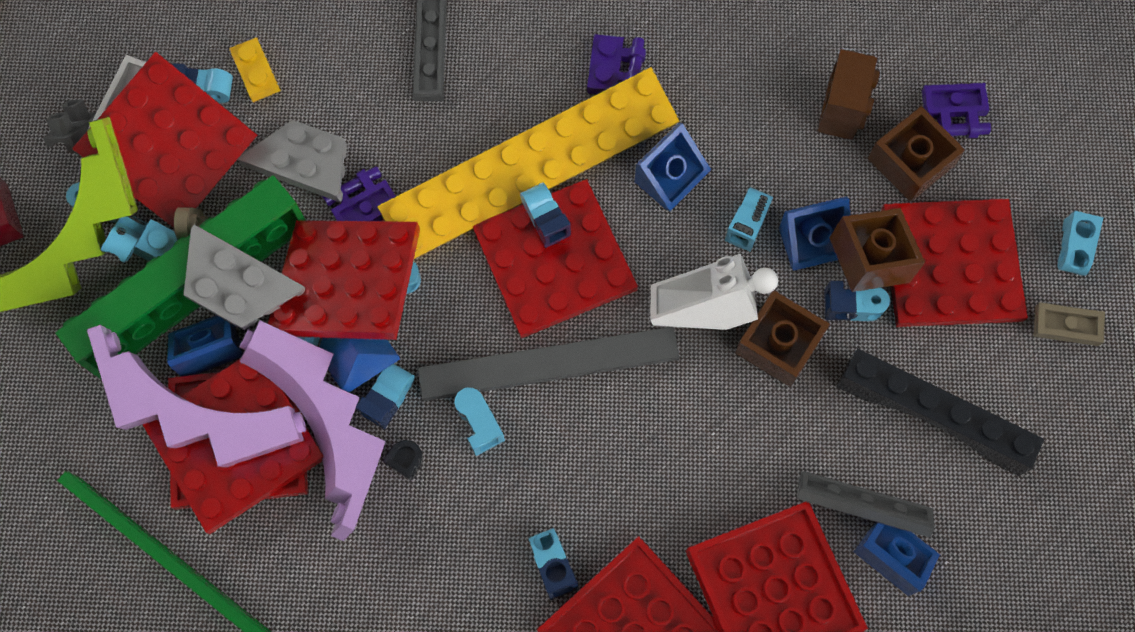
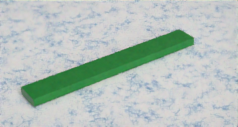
[57,471,272,632]

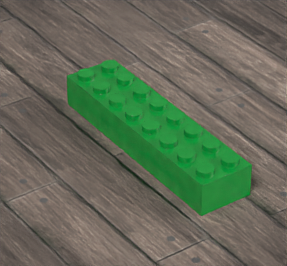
[55,175,306,379]

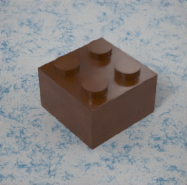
[817,49,880,140]
[867,106,966,202]
[829,208,925,292]
[735,290,830,388]

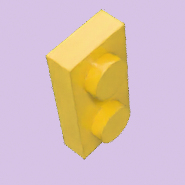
[229,37,281,102]

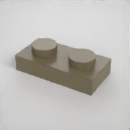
[1034,302,1105,346]

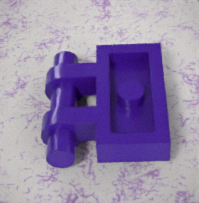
[587,34,646,94]
[921,83,991,139]
[322,166,396,221]

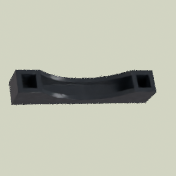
[836,348,1045,476]

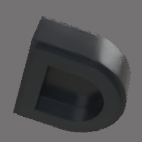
[383,440,423,481]

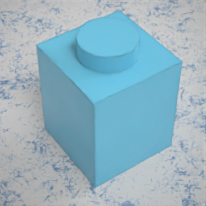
[134,219,179,261]

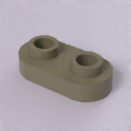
[174,207,208,239]

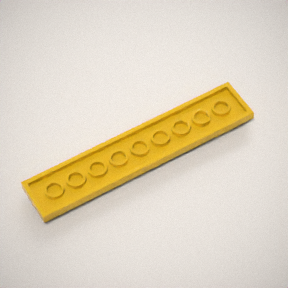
[377,67,680,259]

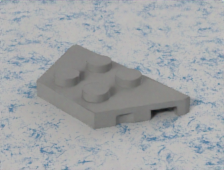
[238,120,347,202]
[184,224,306,330]

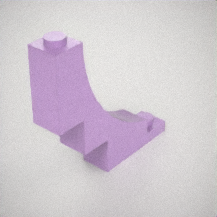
[239,321,386,541]
[87,325,306,467]

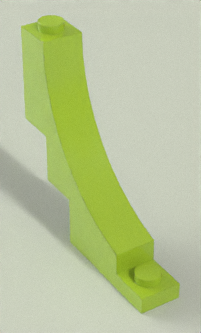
[0,117,138,312]

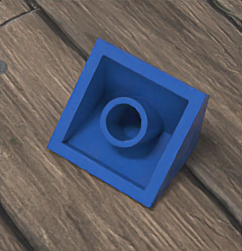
[634,123,711,211]
[779,196,850,271]
[167,315,244,376]
[319,338,400,392]
[853,522,940,596]

